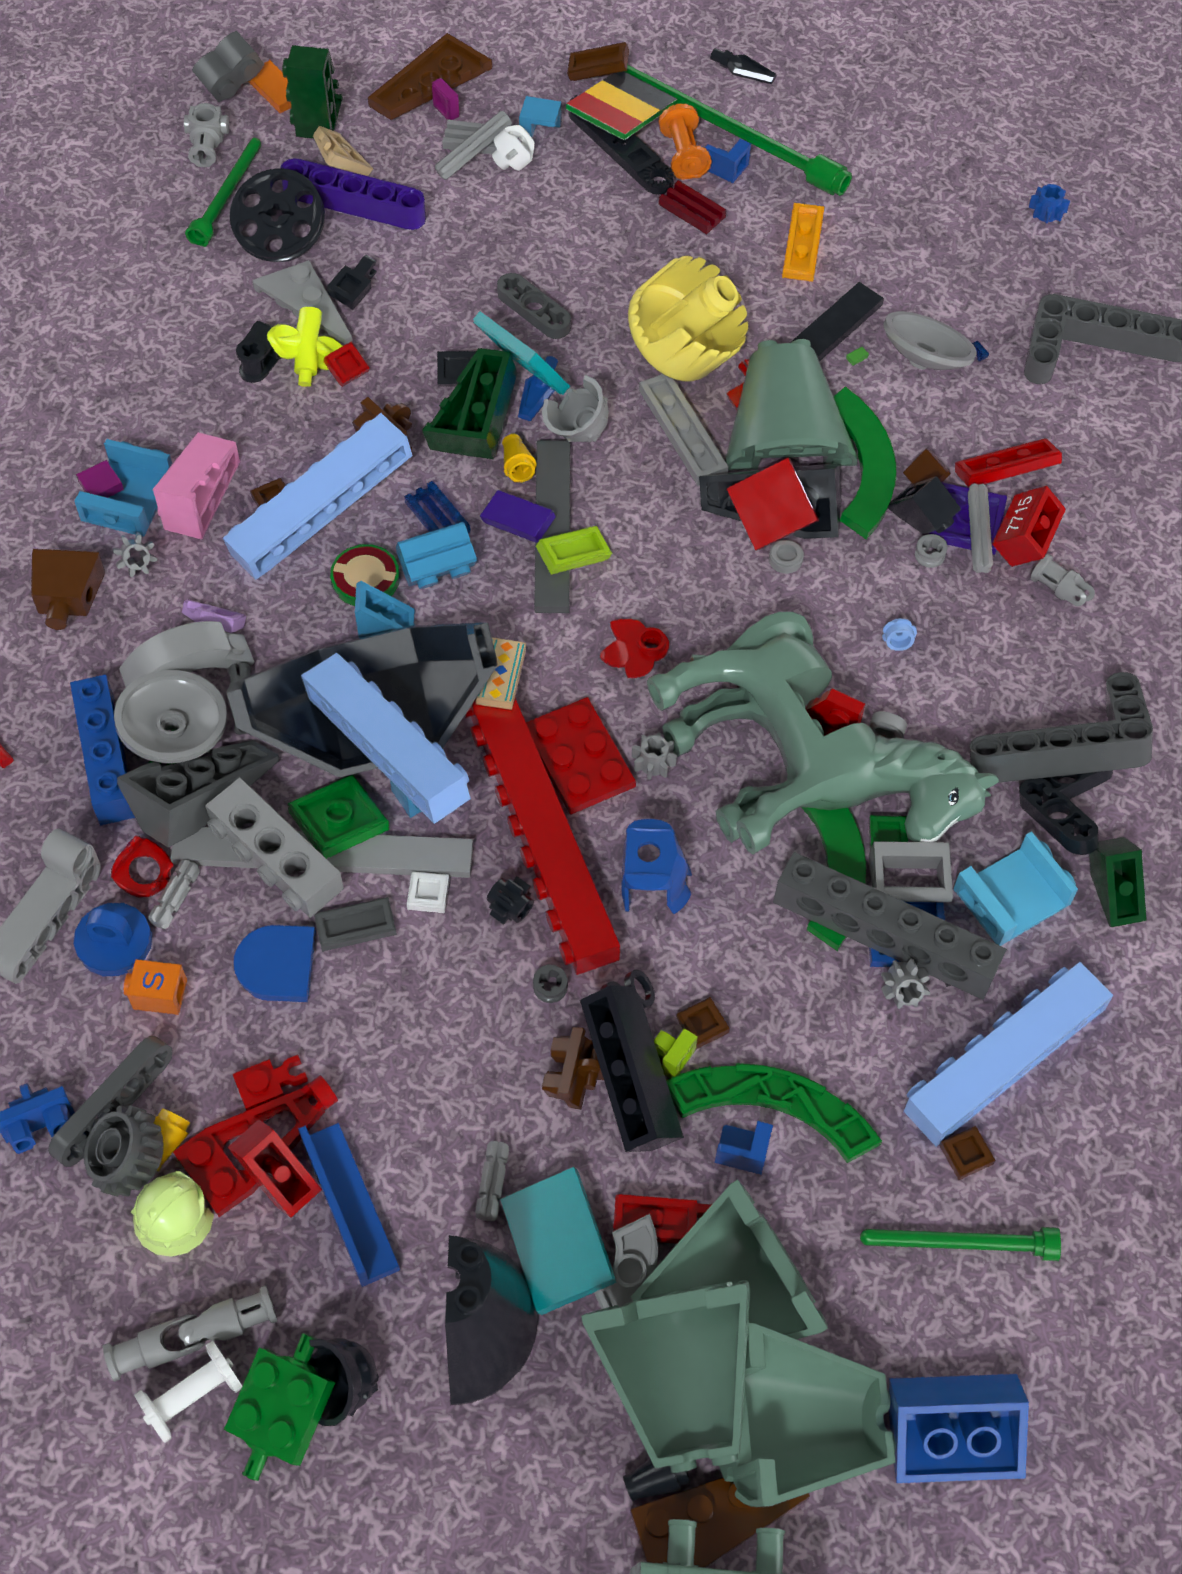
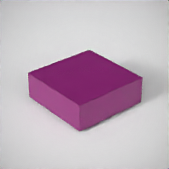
[432,78,459,120]
[76,460,124,498]

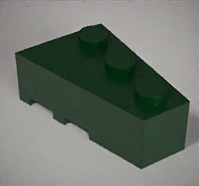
[422,348,518,460]

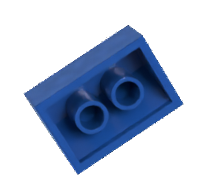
[889,1374,1029,1483]

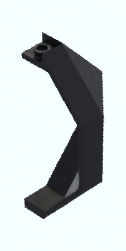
[226,622,498,777]

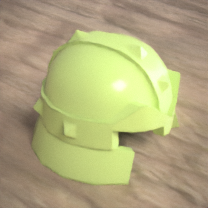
[131,1171,214,1257]

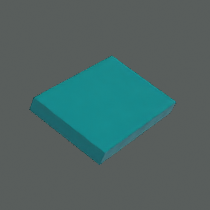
[473,311,570,395]
[500,1167,617,1315]

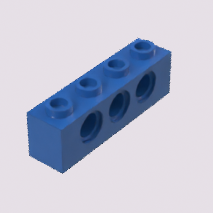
[70,674,135,826]

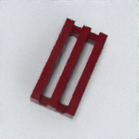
[658,180,726,235]

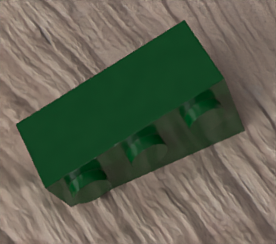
[282,45,343,139]

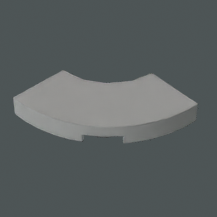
[594,1214,658,1309]

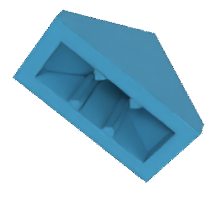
[355,581,415,638]

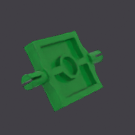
[224,1333,336,1481]

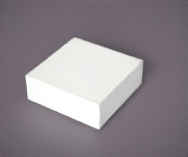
[407,871,450,913]

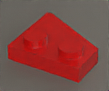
[805,688,865,736]

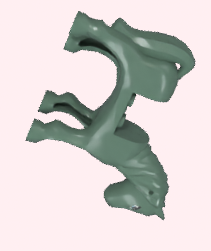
[647,612,999,855]

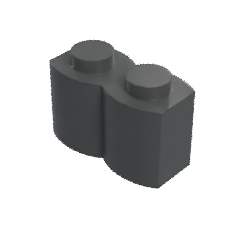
[192,31,264,102]

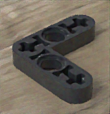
[1019,770,1113,855]

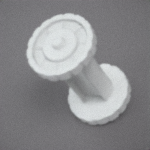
[134,1340,242,1443]

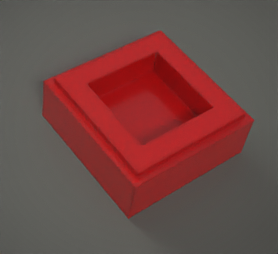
[323,342,370,387]

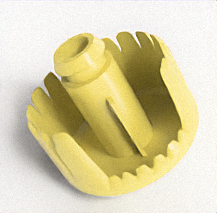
[628,256,748,382]

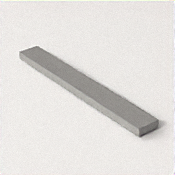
[170,827,473,878]

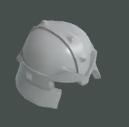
[542,375,609,443]

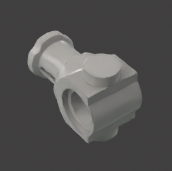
[184,103,229,167]

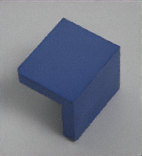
[704,139,751,183]
[714,1121,773,1175]

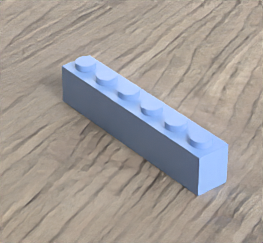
[223,413,413,580]
[301,653,470,824]
[904,962,1113,1147]

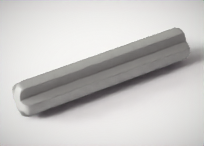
[435,111,512,180]
[968,483,993,573]

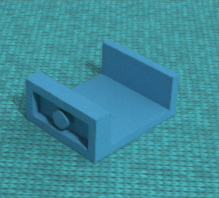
[74,439,172,537]

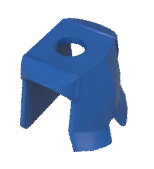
[621,819,692,914]

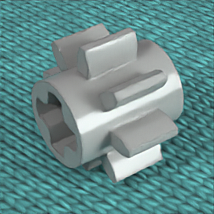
[112,532,157,577]
[632,733,677,780]
[881,958,930,1009]

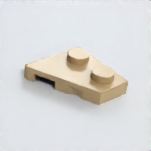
[313,126,373,176]

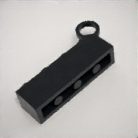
[580,969,684,1152]

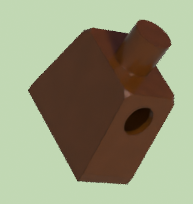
[31,549,105,630]

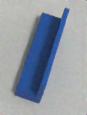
[298,1123,400,1287]

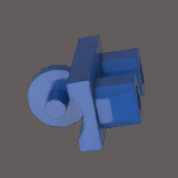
[0,1083,75,1154]

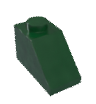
[1089,837,1147,927]

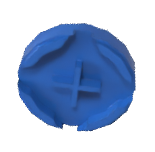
[73,903,152,976]

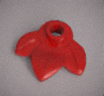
[600,619,669,678]

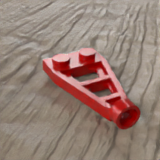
[173,1075,338,1217]

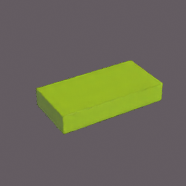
[536,526,612,575]

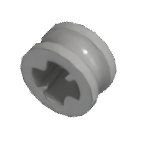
[915,534,948,568]

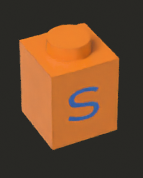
[123,959,187,1015]

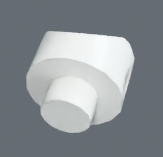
[492,125,535,171]

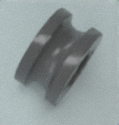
[533,965,568,1003]

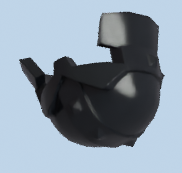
[308,1338,379,1426]

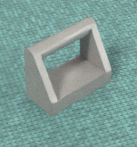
[868,842,953,902]

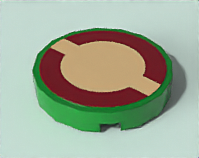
[330,544,400,606]

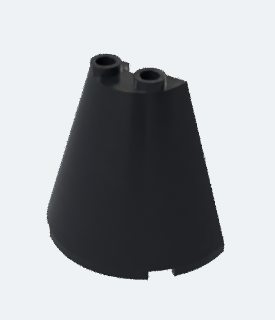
[445,1235,538,1405]

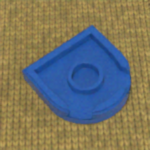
[234,925,316,1002]

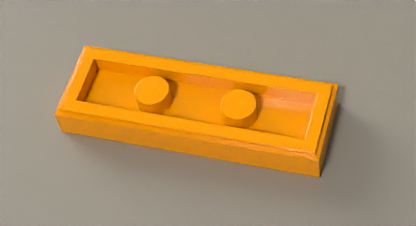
[782,203,824,282]

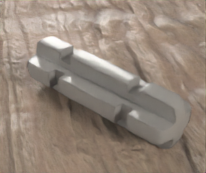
[148,859,200,929]
[475,1141,509,1221]

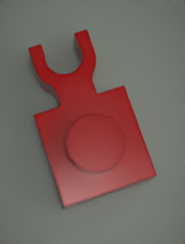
[232,1055,308,1111]

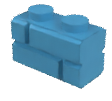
[396,522,477,589]

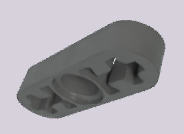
[497,273,571,339]

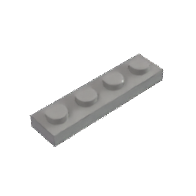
[639,374,728,486]

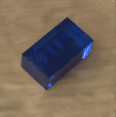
[972,341,989,361]

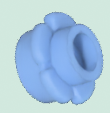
[882,618,917,651]

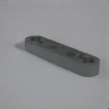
[48,1036,173,1167]

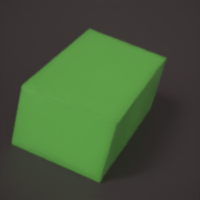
[846,347,869,366]

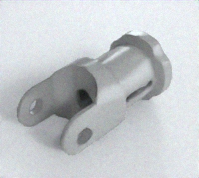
[1030,554,1095,606]

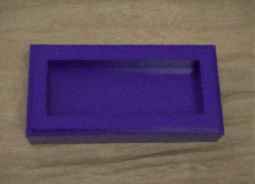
[480,490,556,543]

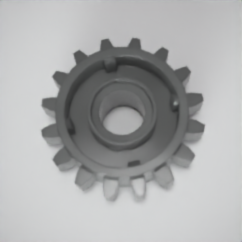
[84,1105,163,1197]

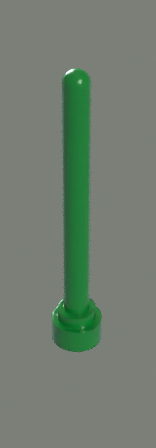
[185,138,261,247]
[860,1227,1061,1261]

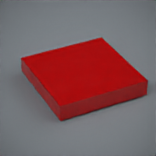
[727,458,818,551]

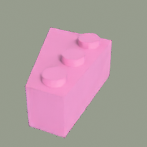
[153,432,240,539]

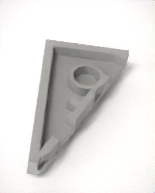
[252,260,353,344]

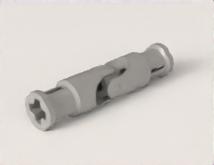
[102,1285,278,1382]

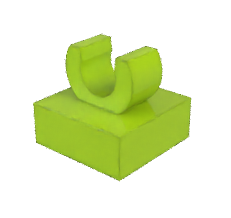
[654,1028,698,1078]

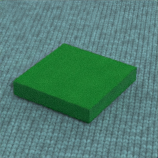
[287,774,389,859]

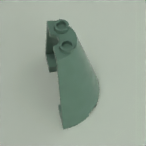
[725,339,857,470]
[631,1179,828,1339]
[581,1280,750,1473]
[719,1323,896,1507]

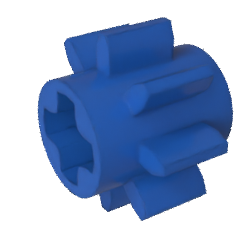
[1029,184,1070,223]

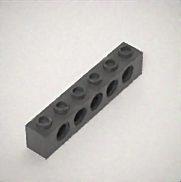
[773,852,1007,1000]

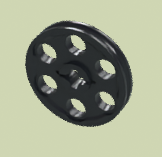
[230,168,325,262]

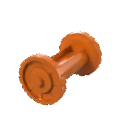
[658,103,712,180]

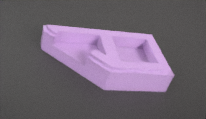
[182,599,246,633]

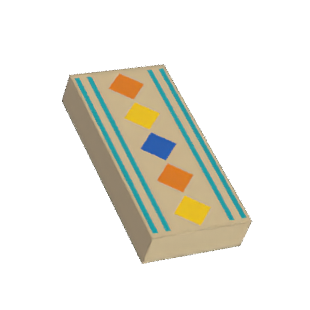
[476,638,526,710]

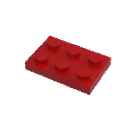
[526,697,636,815]

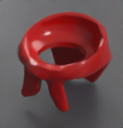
[111,835,174,898]

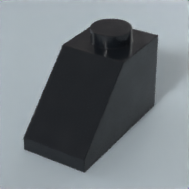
[888,476,961,534]

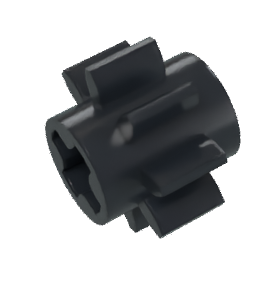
[487,876,534,925]

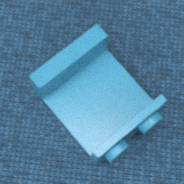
[953,831,1078,946]

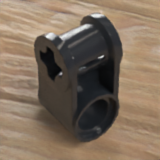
[236,321,281,383]

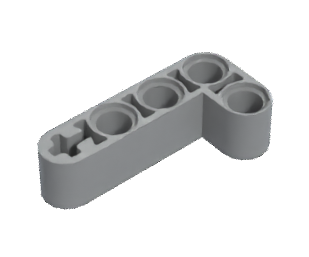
[0,828,101,984]

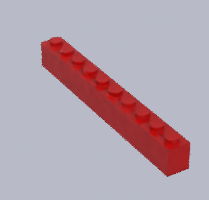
[464,698,620,975]

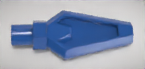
[518,356,558,421]

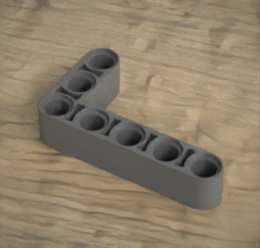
[1024,294,1182,384]
[970,672,1153,783]

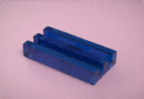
[404,481,471,533]

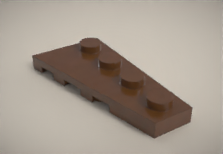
[368,33,492,120]
[630,1478,810,1568]

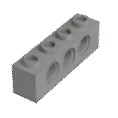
[205,777,344,918]

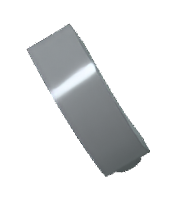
[119,621,254,687]

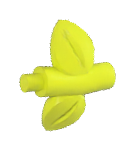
[267,307,343,387]

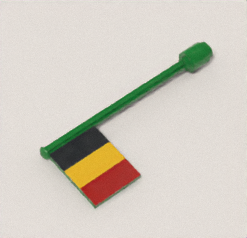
[566,64,852,196]

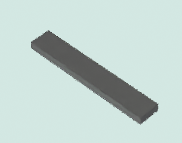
[534,440,570,613]

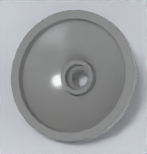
[883,311,977,370]
[114,670,227,763]

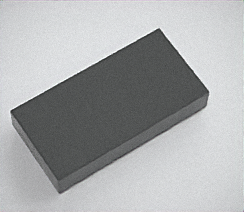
[314,897,397,952]

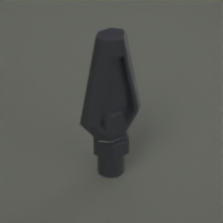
[710,48,777,84]

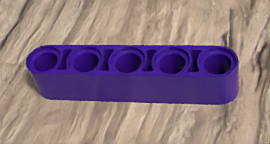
[280,158,426,230]

